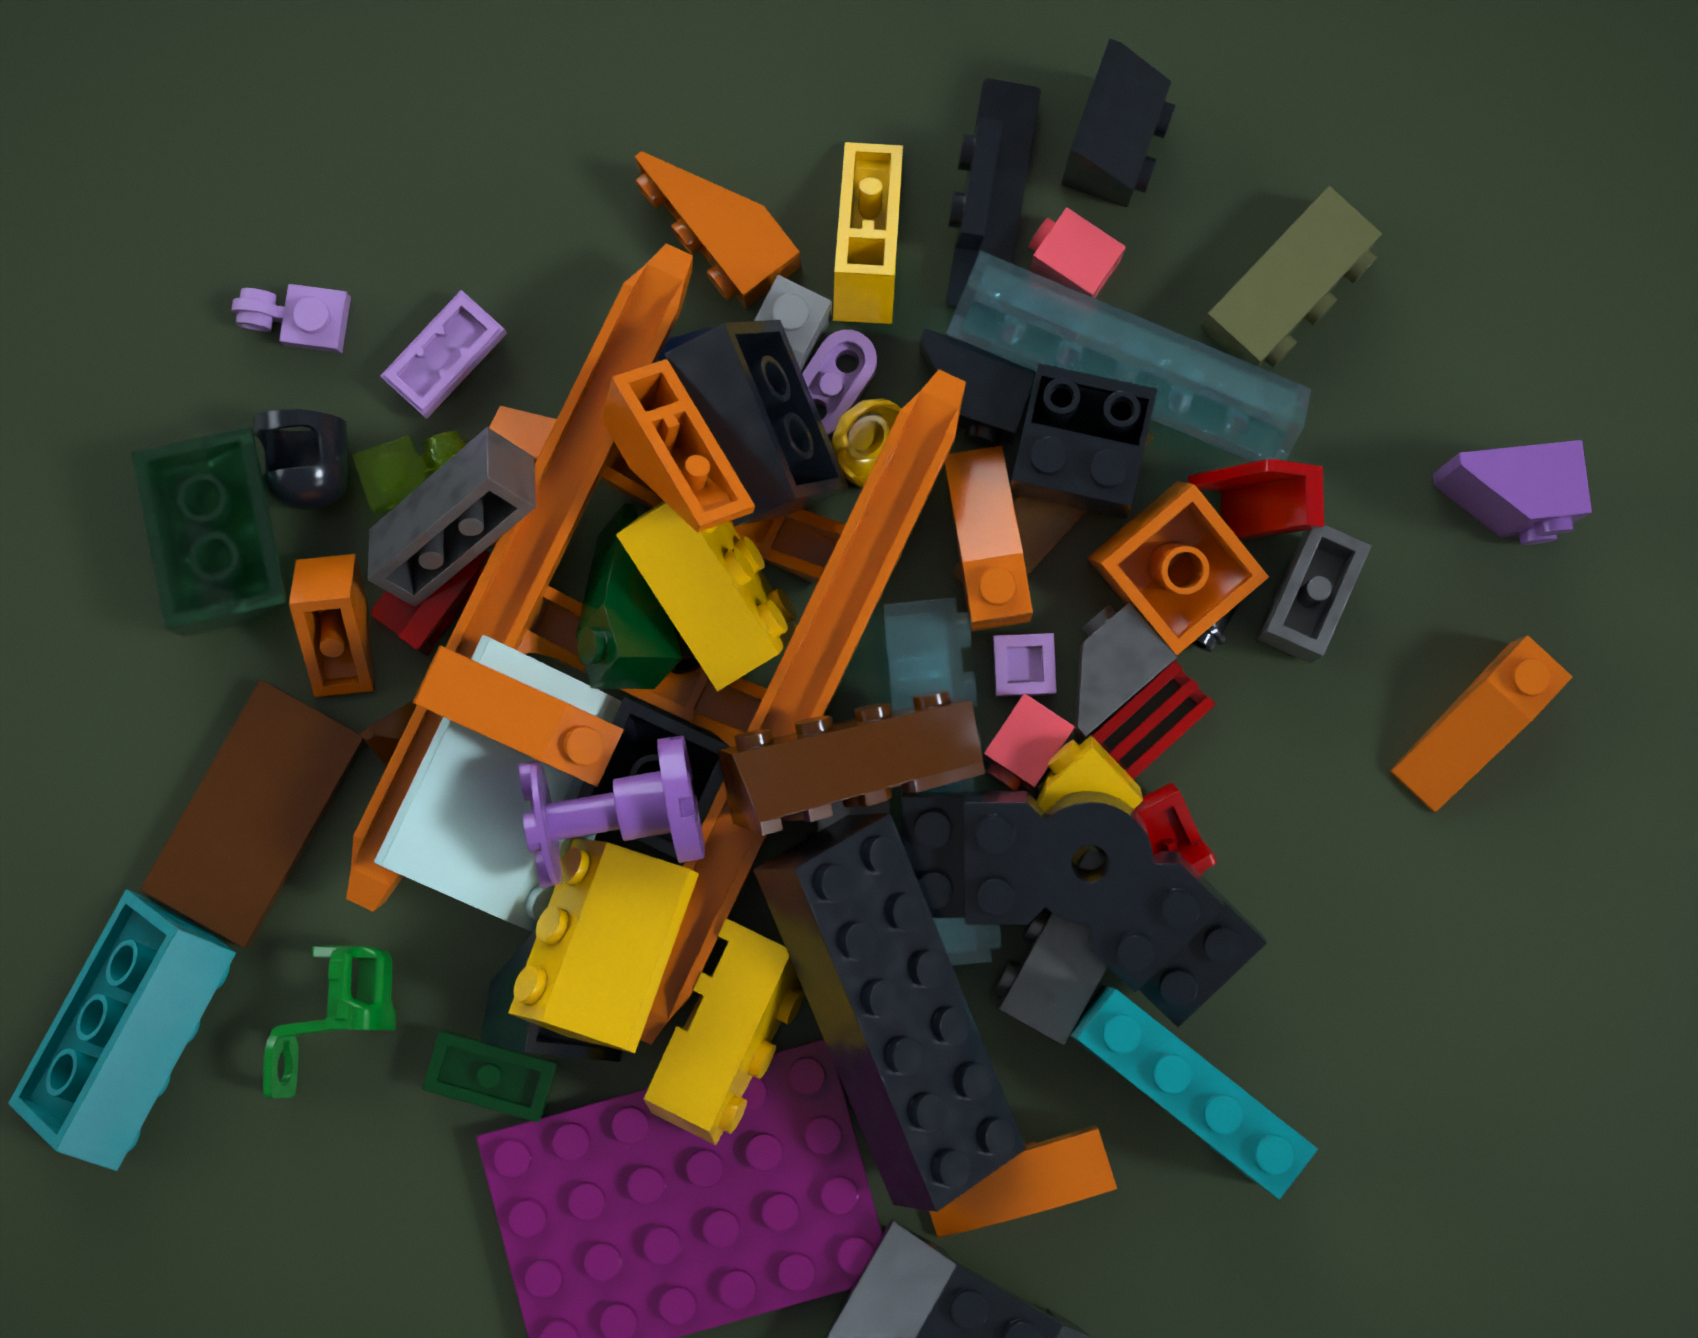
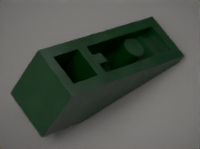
[576,503,683,689]

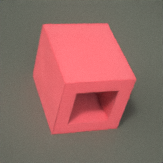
[1028,207,1126,309]
[982,693,1075,791]

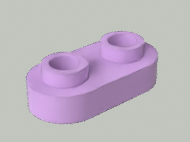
[802,330,877,438]

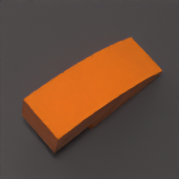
[929,1125,1117,1238]

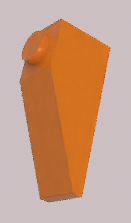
[601,359,755,533]
[944,446,1033,631]
[1389,635,1573,813]
[412,645,624,787]

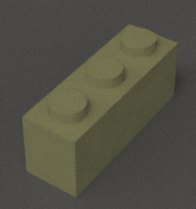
[1200,185,1382,374]

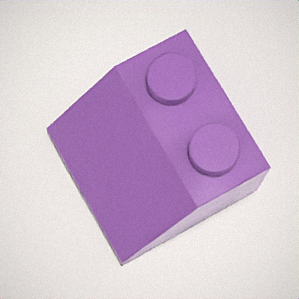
[1432,440,1592,545]

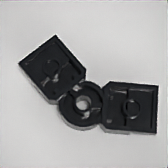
[902,791,1267,1027]

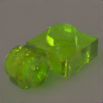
[352,431,468,514]

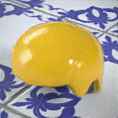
[831,398,902,489]

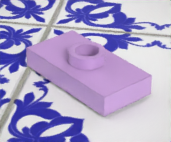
[380,290,507,419]

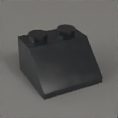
[1061,38,1176,207]

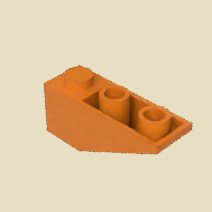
[634,151,801,309]

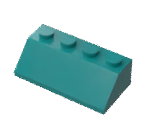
[8,889,236,1171]

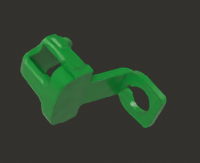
[263,945,397,1099]

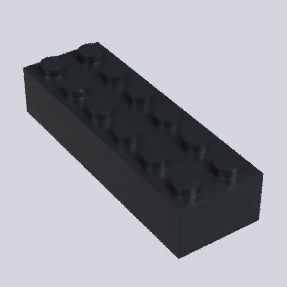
[753,813,1026,1212]

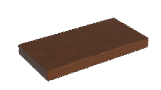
[140,679,366,948]

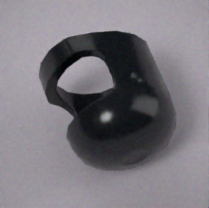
[253,409,350,510]

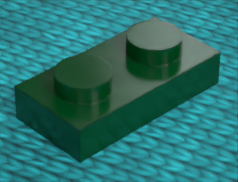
[422,1030,559,1123]

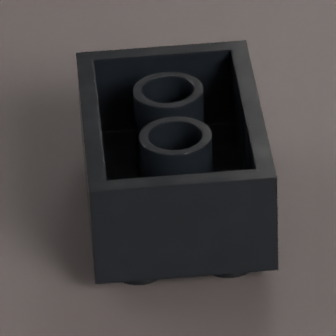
[664,320,849,527]

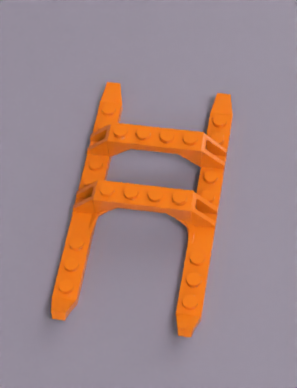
[346,243,966,1045]

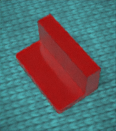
[1188,459,1324,542]
[371,550,491,657]

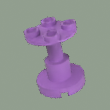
[519,735,705,888]

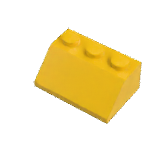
[508,838,699,1053]

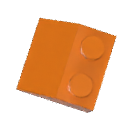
[1087,481,1269,656]

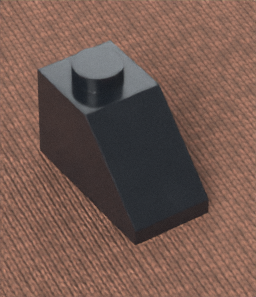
[919,328,1037,447]

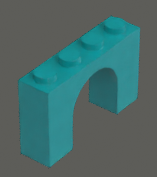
[1070,985,1318,1200]

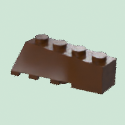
[718,689,985,836]

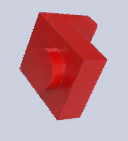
[1134,782,1217,875]

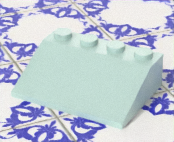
[374,635,622,932]

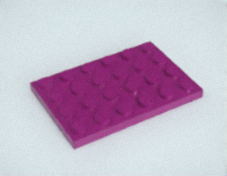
[476,1039,883,1338]

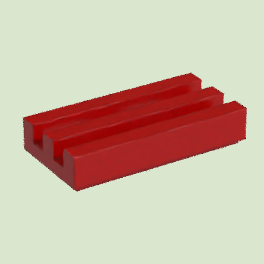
[1092,660,1216,780]

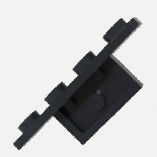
[946,78,1041,316]

